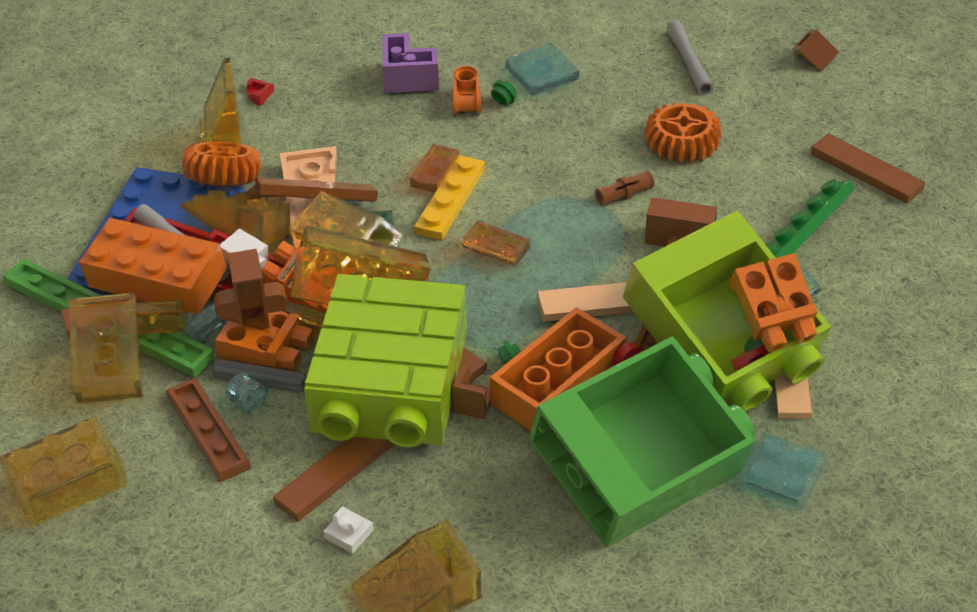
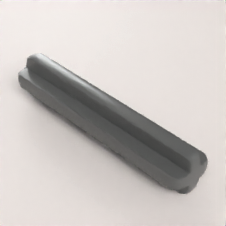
[213,359,307,392]

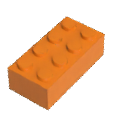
[79,218,227,315]
[489,307,627,431]

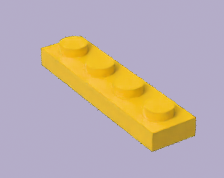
[414,155,486,241]

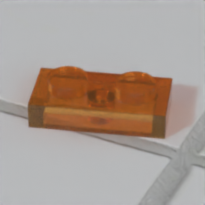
[410,144,459,193]
[462,220,530,266]

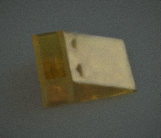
[181,190,290,245]
[287,191,403,279]
[351,520,482,612]

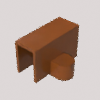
[645,197,717,247]
[214,249,288,332]

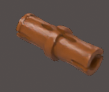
[595,170,654,206]

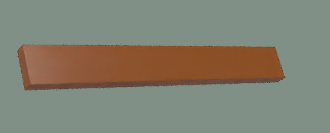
[273,348,487,522]

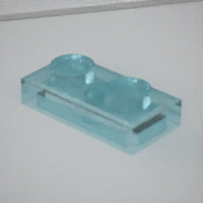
[183,303,230,344]

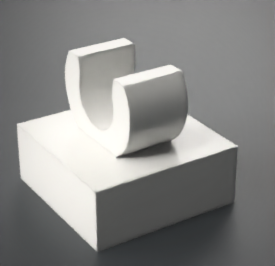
[323,506,374,554]

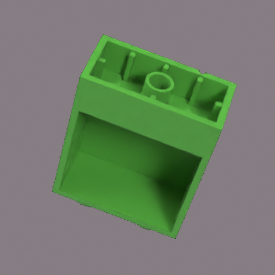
[528,336,756,548]

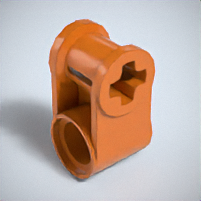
[453,66,481,115]

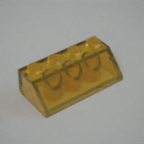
[290,225,431,305]

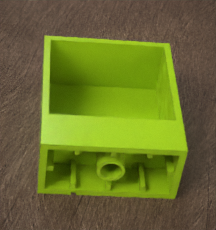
[623,210,831,412]
[304,274,467,447]

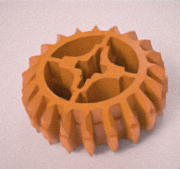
[645,102,722,164]
[182,141,261,187]

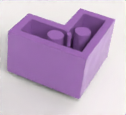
[382,33,439,93]

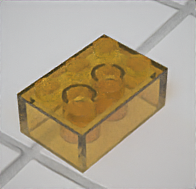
[0,416,128,528]

